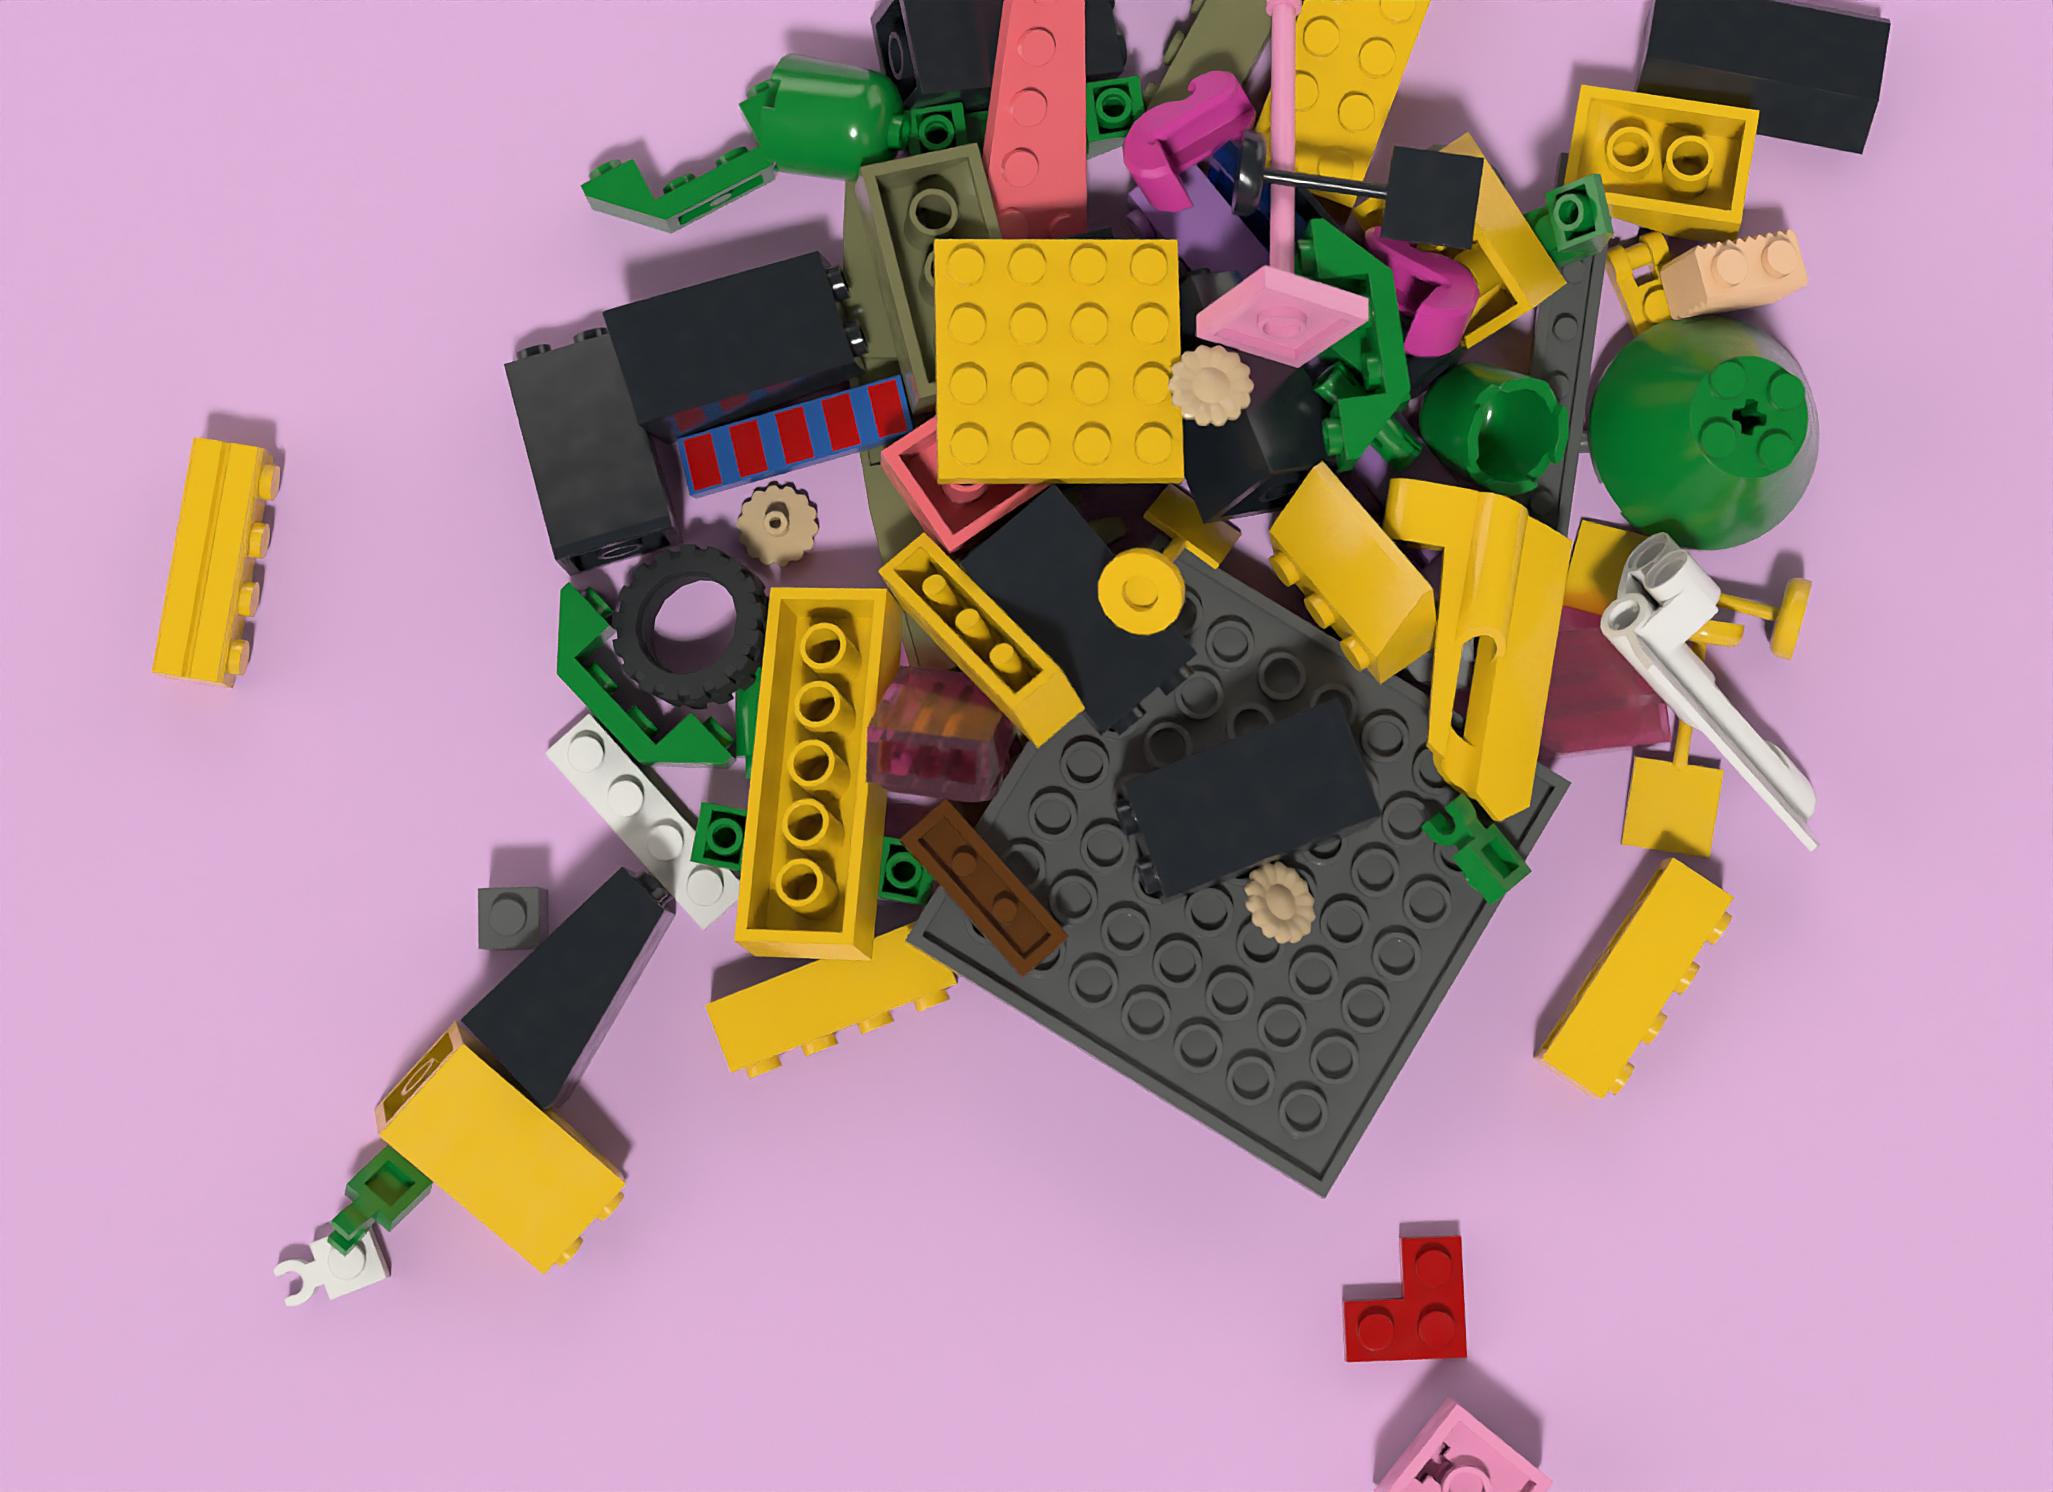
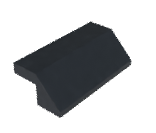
[1633,0,1891,155]

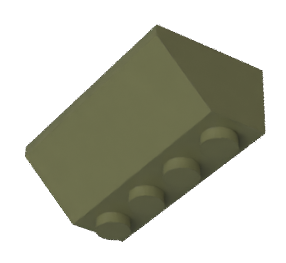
[854,143,1002,415]

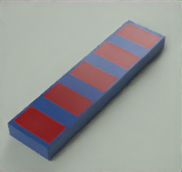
[677,375,917,499]

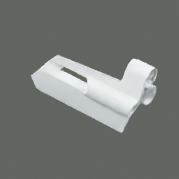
[1600,532,1820,852]

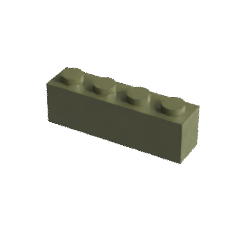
[1142,0,1272,168]

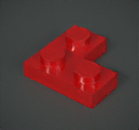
[1342,1235,1467,1363]

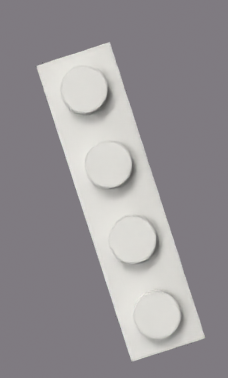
[545,714,740,931]

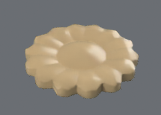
[1168,345,1254,426]
[737,485,819,567]
[1245,861,1316,944]

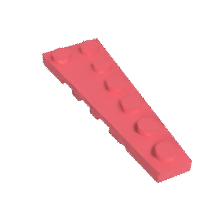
[982,0,1087,239]

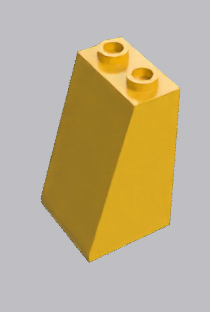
[374,1020,626,1275]

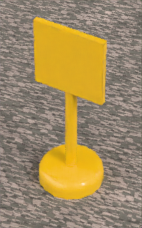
[1098,483,1242,635]
[1562,520,1812,660]
[1620,620,1745,858]

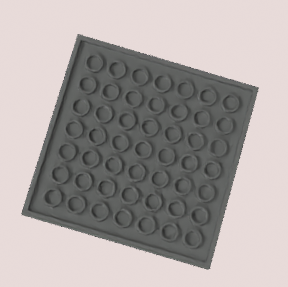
[905,531,1571,1199]

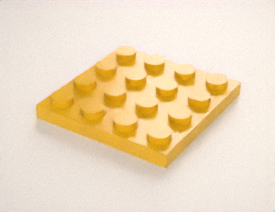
[933,239,1184,484]

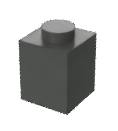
[478,887,549,951]

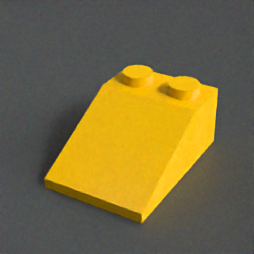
[1563,84,1760,243]

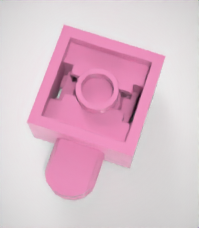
[1373,1396,1554,1492]

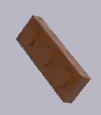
[900,799,1069,979]

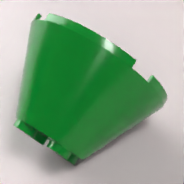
[1588,314,1819,551]

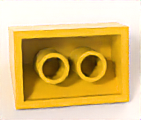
[1351,132,1567,349]
[1269,461,1437,684]

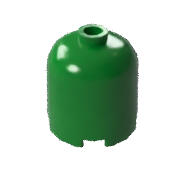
[760,53,911,183]
[1419,362,1569,496]

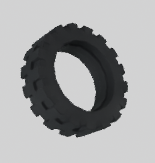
[612,544,769,709]

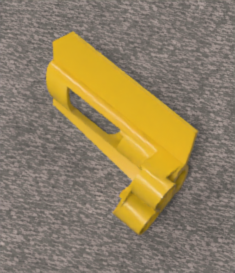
[1382,478,1573,821]

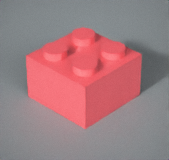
[881,416,1051,561]

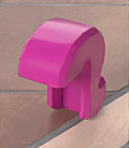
[1122,71,1256,212]
[1361,226,1480,358]

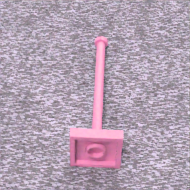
[1196,0,1368,368]

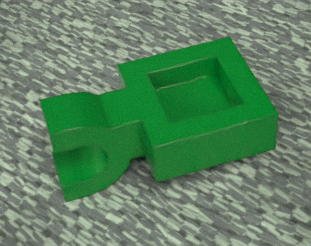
[1421,793,1532,905]
[327,1145,433,1257]

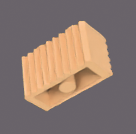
[1659,229,1808,320]

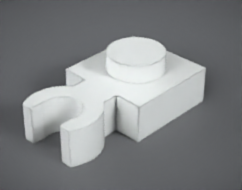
[273,1225,391,1306]

